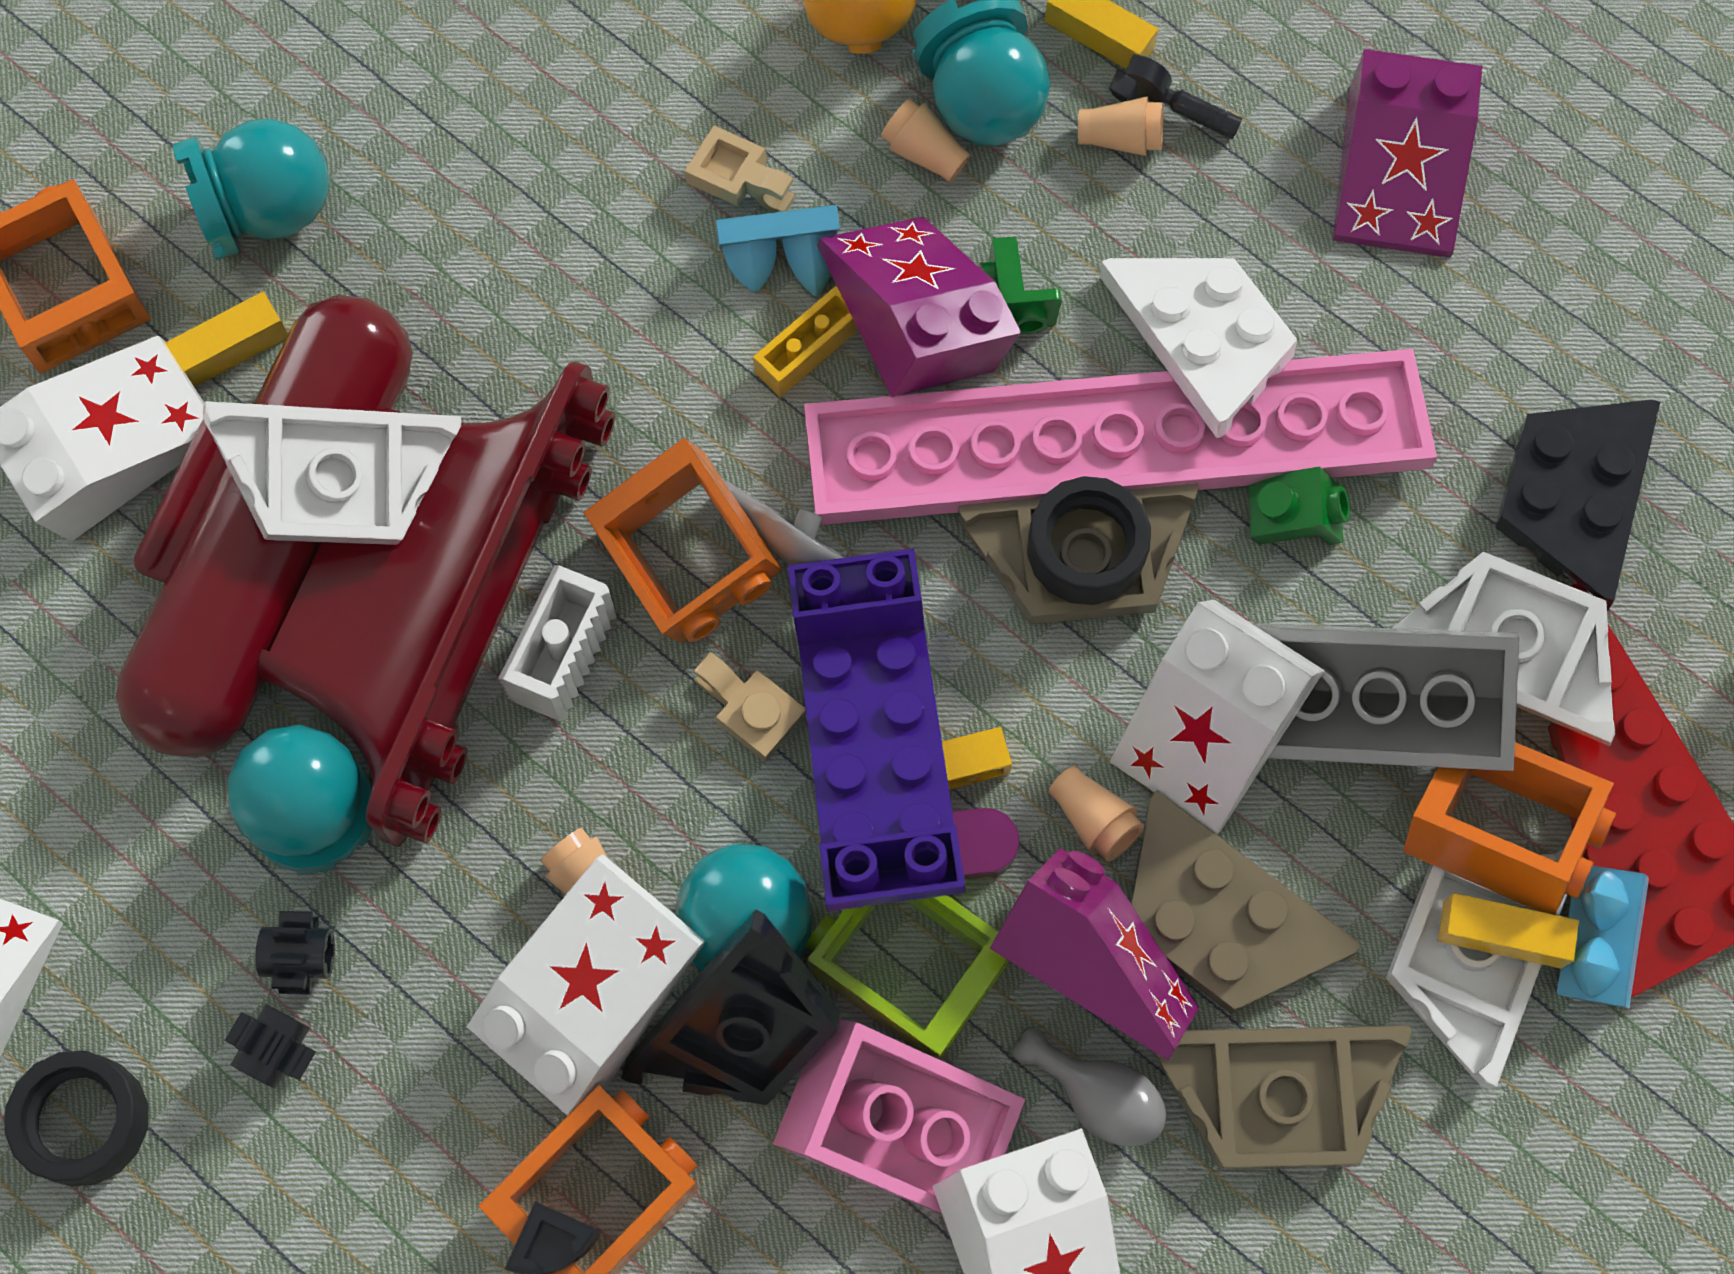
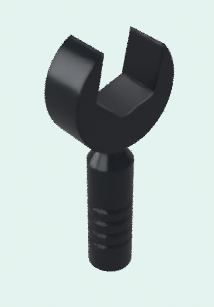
[1109,55,1242,139]

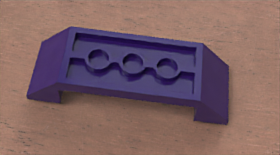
[788,548,966,911]

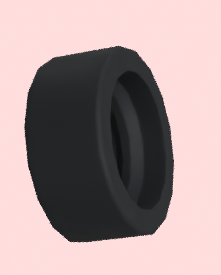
[1027,476,1151,605]
[4,1050,148,1186]

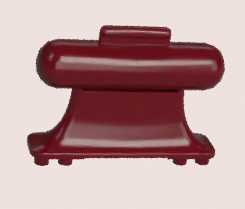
[116,294,616,847]

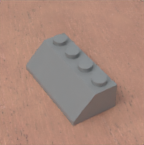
[1253,623,1519,771]

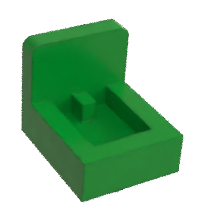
[979,236,1062,334]
[1249,466,1350,545]

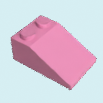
[773,1019,1025,1214]

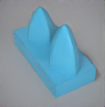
[716,205,840,296]
[1557,866,1649,1009]

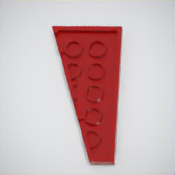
[1548,582,1734,998]

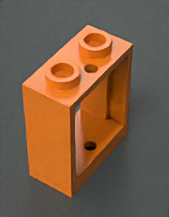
[0,178,152,374]
[583,437,783,644]
[1403,742,1616,915]
[478,1085,700,1274]

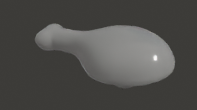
[723,480,842,565]
[1012,1027,1166,1147]

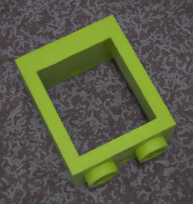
[805,895,1010,1060]

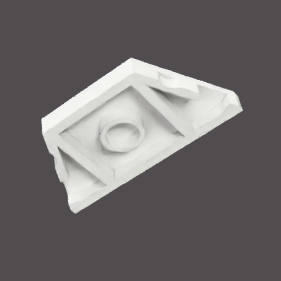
[1100,258,1297,438]
[203,401,461,545]
[1393,552,1615,746]
[1386,850,1567,1090]

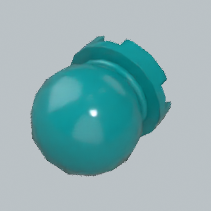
[912,0,1050,146]
[172,119,330,261]
[227,725,372,874]
[675,843,812,973]

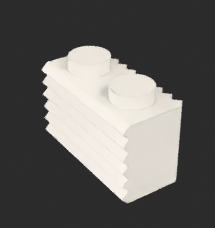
[498,565,617,721]

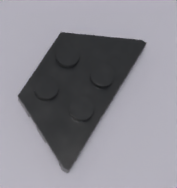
[1495,399,1660,612]
[621,909,841,1105]

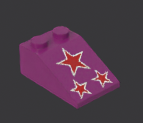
[1332,49,1483,258]
[817,216,1021,397]
[989,848,1199,1060]

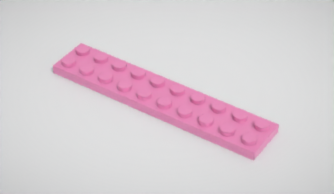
[804,349,1437,525]

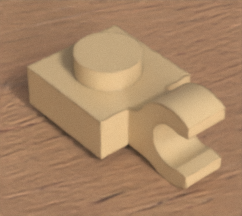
[684,125,796,213]
[694,652,806,763]

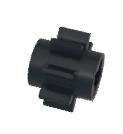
[256,911,335,995]
[224,1004,316,1089]

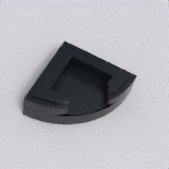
[504,1202,602,1274]

